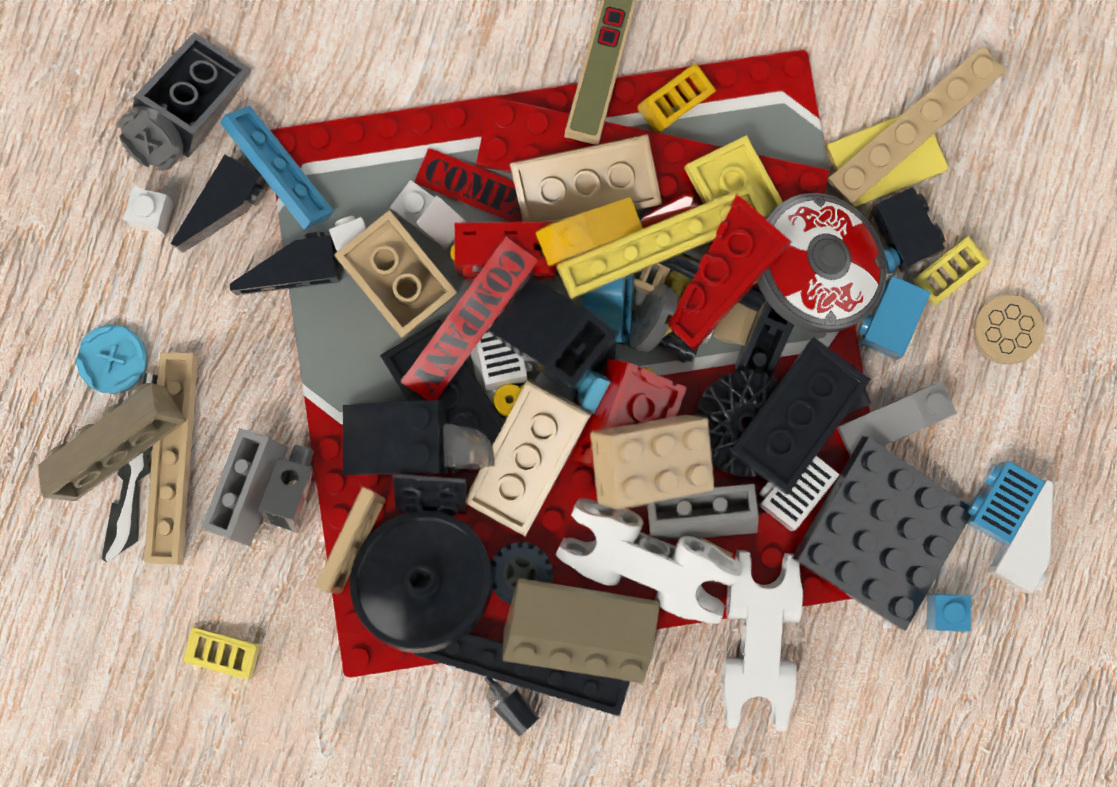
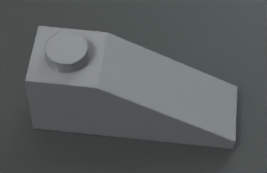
[837,381,957,457]

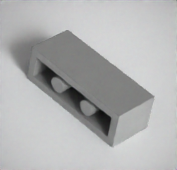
[201,428,288,546]
[647,484,758,542]

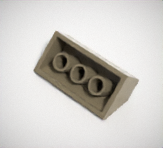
[38,383,186,501]
[503,578,659,683]

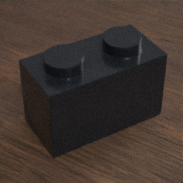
[870,187,945,272]

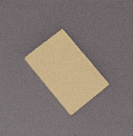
[315,487,386,594]

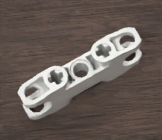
[556,498,743,624]
[720,550,803,731]

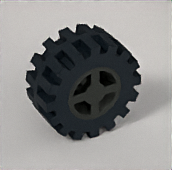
[491,542,553,604]

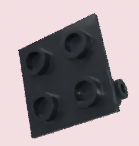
[393,474,468,516]

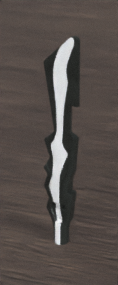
[102,373,158,562]

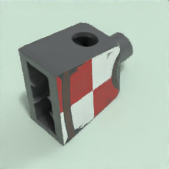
[258,445,316,533]

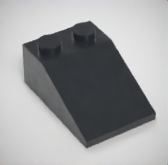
[132,32,251,158]
[343,400,448,476]

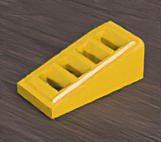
[637,63,716,133]

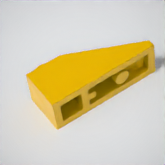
[536,197,643,266]

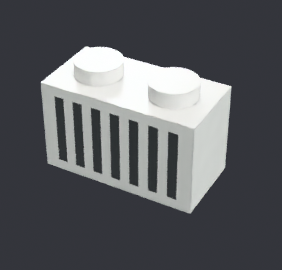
[476,309,532,391]
[758,456,839,531]

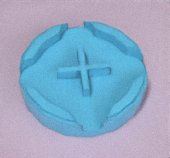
[76,324,148,394]

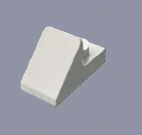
[390,180,467,250]

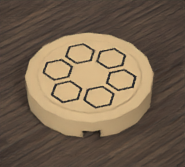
[973,295,1045,364]

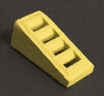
[913,236,990,307]
[183,627,261,680]

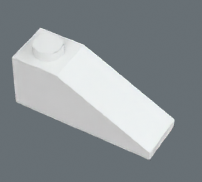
[987,480,1054,594]

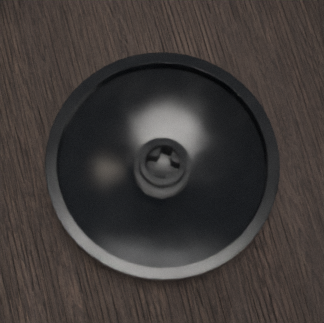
[350,511,493,653]

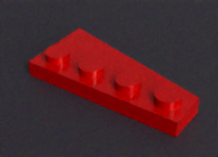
[667,194,792,350]

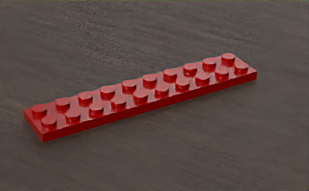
[476,96,830,206]

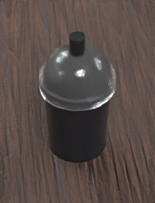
[484,677,540,737]

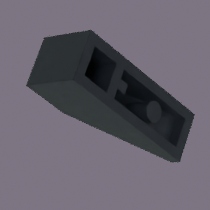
[170,154,266,253]
[230,232,339,296]
[733,299,794,377]

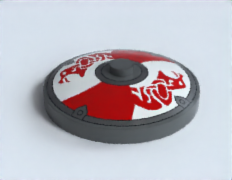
[757,193,887,333]

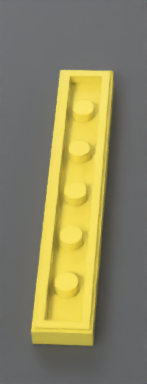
[557,185,766,299]

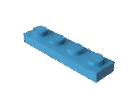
[220,105,334,230]

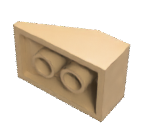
[334,210,457,340]

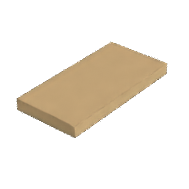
[510,134,662,222]
[466,379,592,536]

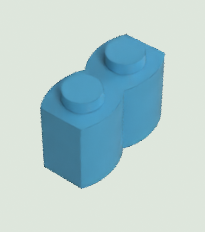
[580,273,634,343]

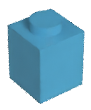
[926,594,972,632]

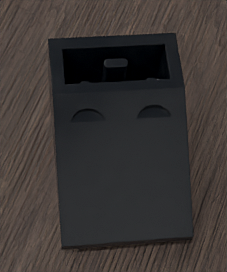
[488,276,618,396]

